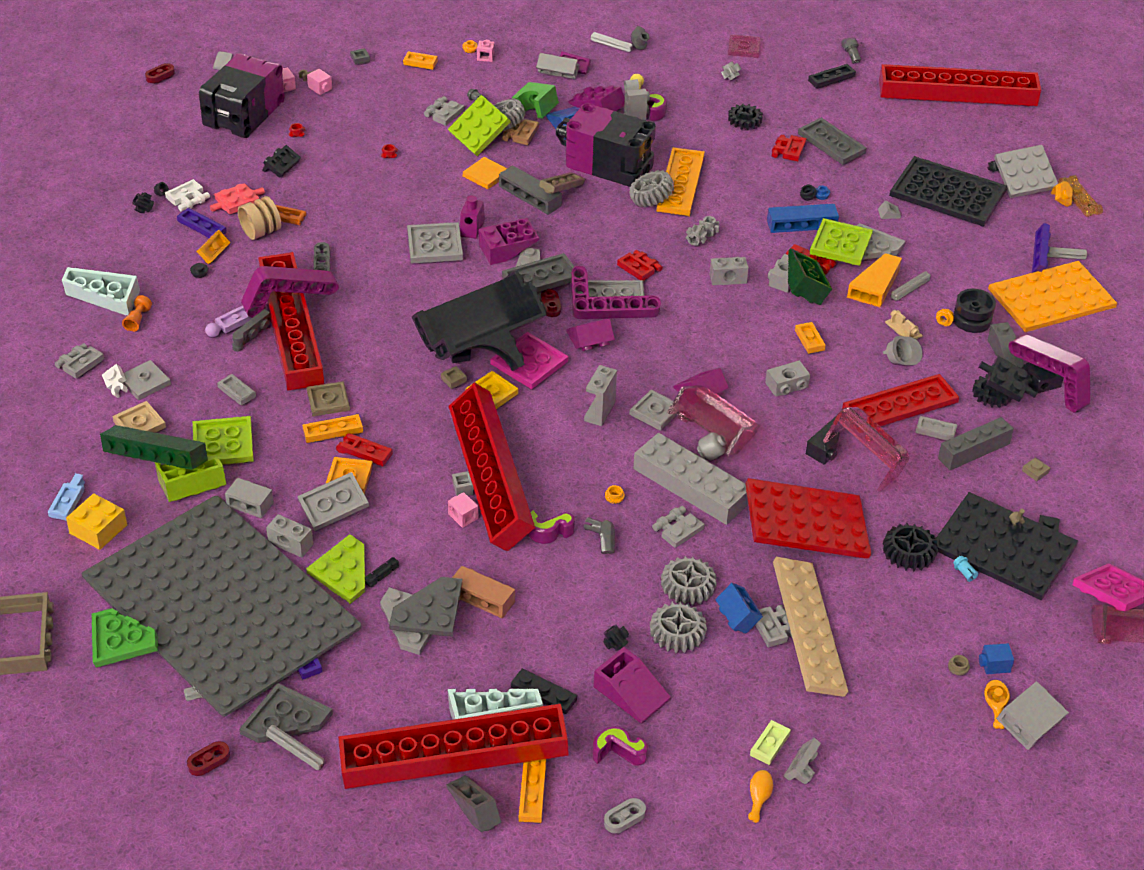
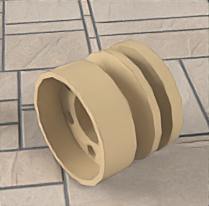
[238,196,281,240]

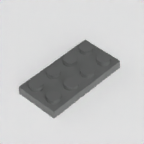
[798,117,867,165]
[502,253,581,292]

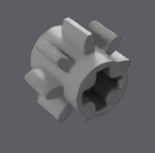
[721,61,741,80]
[699,216,719,237]
[686,224,707,246]

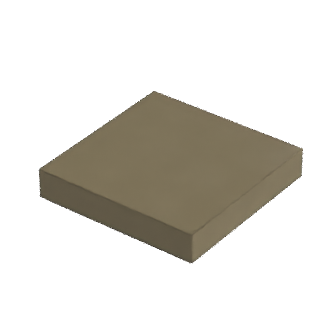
[307,381,350,416]

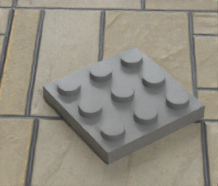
[994,145,1058,198]
[407,222,463,263]

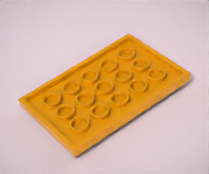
[988,261,1117,332]

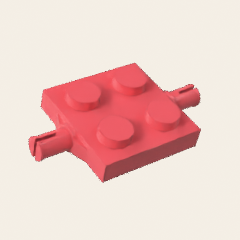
[210,183,265,215]

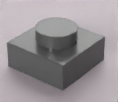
[350,48,370,65]

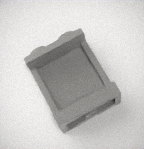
[584,365,617,426]
[996,681,1069,750]

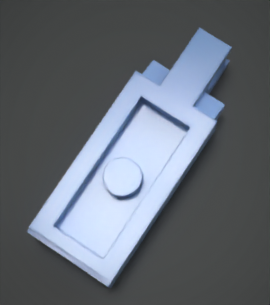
[48,473,85,520]

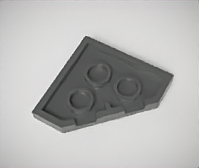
[389,577,463,637]
[239,683,333,743]

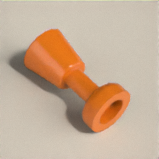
[122,295,152,332]

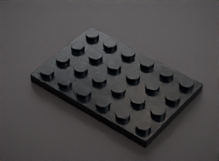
[889,156,1007,227]
[935,492,1078,601]

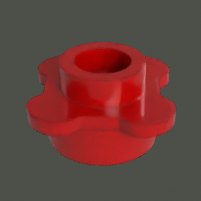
[289,123,305,137]
[381,144,398,158]

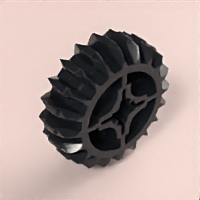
[883,523,938,572]

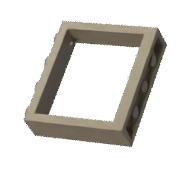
[0,592,54,675]

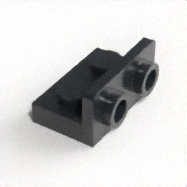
[262,145,301,178]

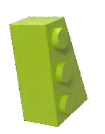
[154,456,226,502]

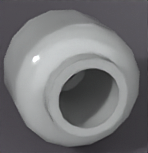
[697,432,727,461]

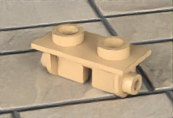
[885,310,922,339]

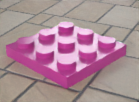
[490,332,568,390]
[1072,564,1144,612]

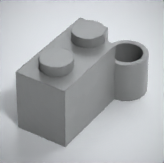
[624,79,650,120]

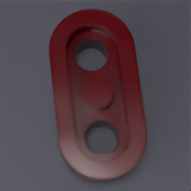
[145,63,175,83]
[541,289,561,317]
[187,741,230,776]

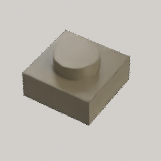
[441,366,467,389]
[1022,457,1050,481]

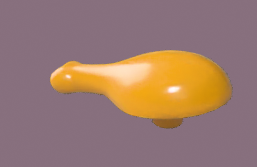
[984,680,1010,729]
[748,770,773,823]

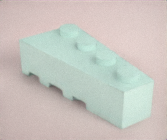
[62,267,140,315]
[448,689,543,720]

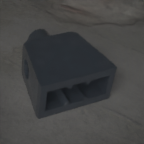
[1022,362,1064,394]

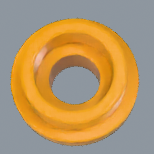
[462,40,478,53]
[936,309,954,326]
[605,485,625,503]

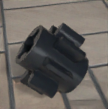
[132,192,154,213]
[603,624,629,651]

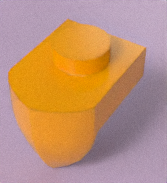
[1051,181,1073,207]

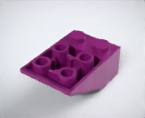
[568,85,625,111]
[478,218,539,265]
[594,647,671,724]

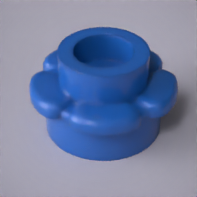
[815,185,830,200]

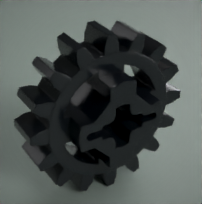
[728,103,763,130]
[972,374,1012,408]

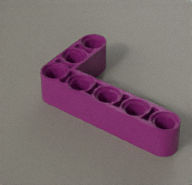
[241,266,339,318]
[571,266,661,319]
[1008,334,1090,413]

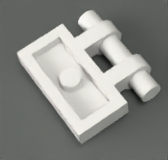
[165,179,210,212]

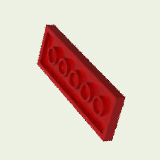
[842,374,959,432]

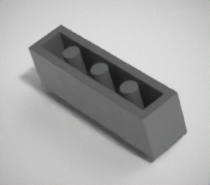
[499,165,562,215]
[938,417,1014,470]

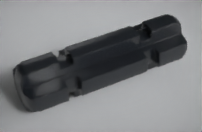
[364,557,399,587]

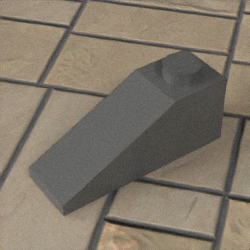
[987,322,1024,368]
[446,775,501,832]

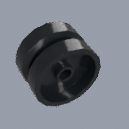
[953,288,996,333]

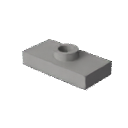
[217,374,256,406]
[915,416,957,440]

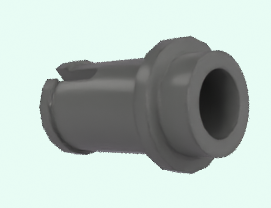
[467,89,488,101]

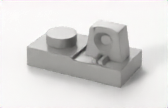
[784,738,821,784]

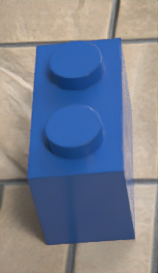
[715,582,763,633]

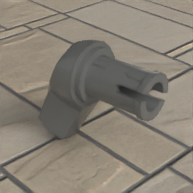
[631,26,649,50]
[841,38,861,64]
[584,517,615,554]

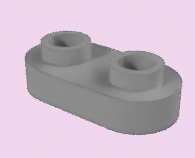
[604,798,646,833]

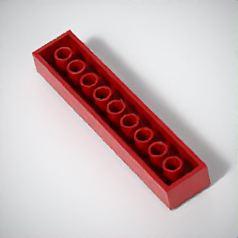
[879,64,1041,106]
[258,252,324,391]
[449,382,535,551]
[338,704,569,789]

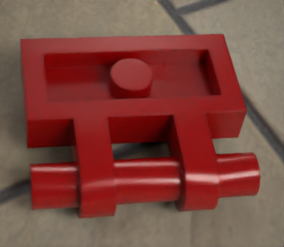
[772,135,807,162]
[617,250,663,281]

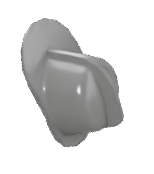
[883,336,922,365]

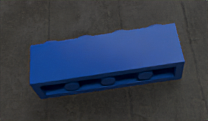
[767,204,839,233]

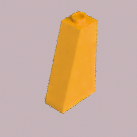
[847,253,902,308]

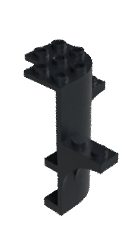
[412,270,547,371]

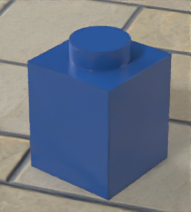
[979,643,1014,674]

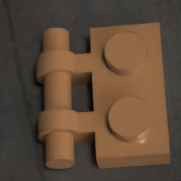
[502,119,539,145]

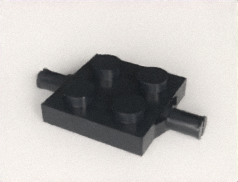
[978,356,1038,402]

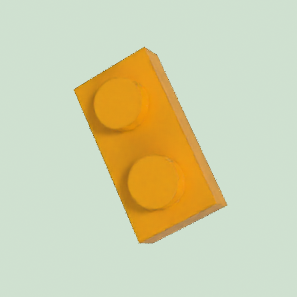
[403,51,438,70]
[196,230,231,264]
[795,322,826,354]

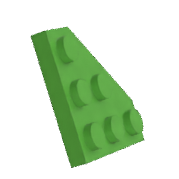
[91,608,158,668]

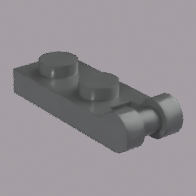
[232,309,270,352]

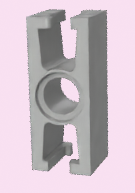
[536,53,580,80]

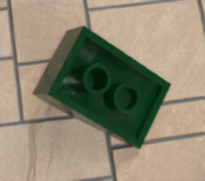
[788,248,832,305]

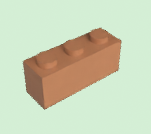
[452,566,515,619]

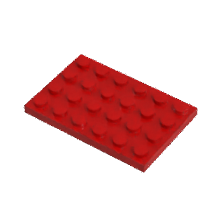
[745,478,871,558]

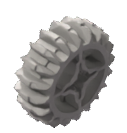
[492,98,525,131]
[629,170,674,208]
[661,556,717,606]
[650,601,707,653]

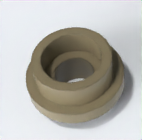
[948,655,970,675]

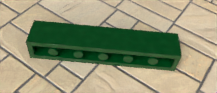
[100,425,208,470]

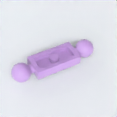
[205,305,265,337]

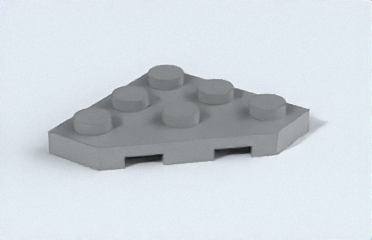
[857,223,905,260]
[380,587,432,655]

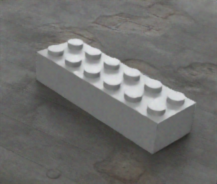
[633,433,748,525]

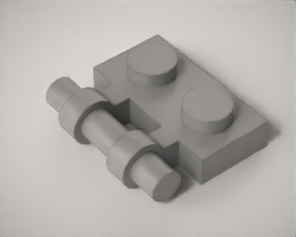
[424,96,464,126]
[55,343,104,379]
[652,506,704,548]
[755,605,793,647]

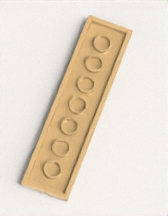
[773,557,848,697]

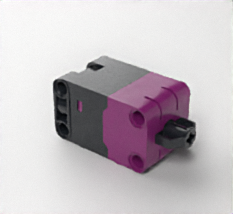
[199,53,285,138]
[556,103,656,187]

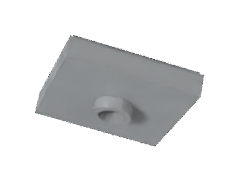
[122,360,171,400]
[629,390,682,431]

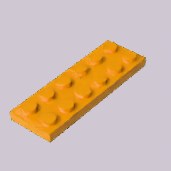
[656,147,705,216]

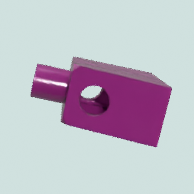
[460,196,485,239]

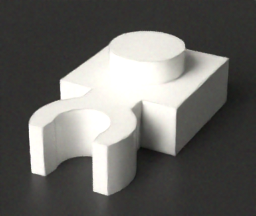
[102,364,128,398]

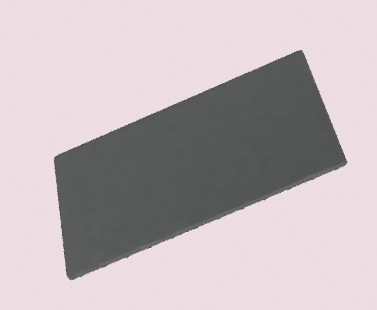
[82,496,362,717]

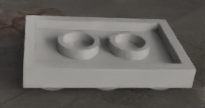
[297,472,369,531]

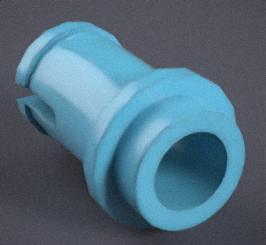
[953,556,979,582]

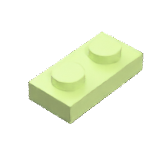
[750,720,791,765]

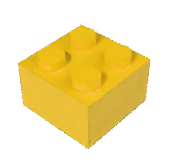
[66,493,127,550]

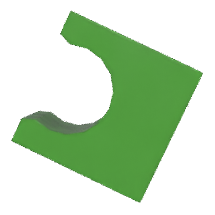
[512,82,559,118]

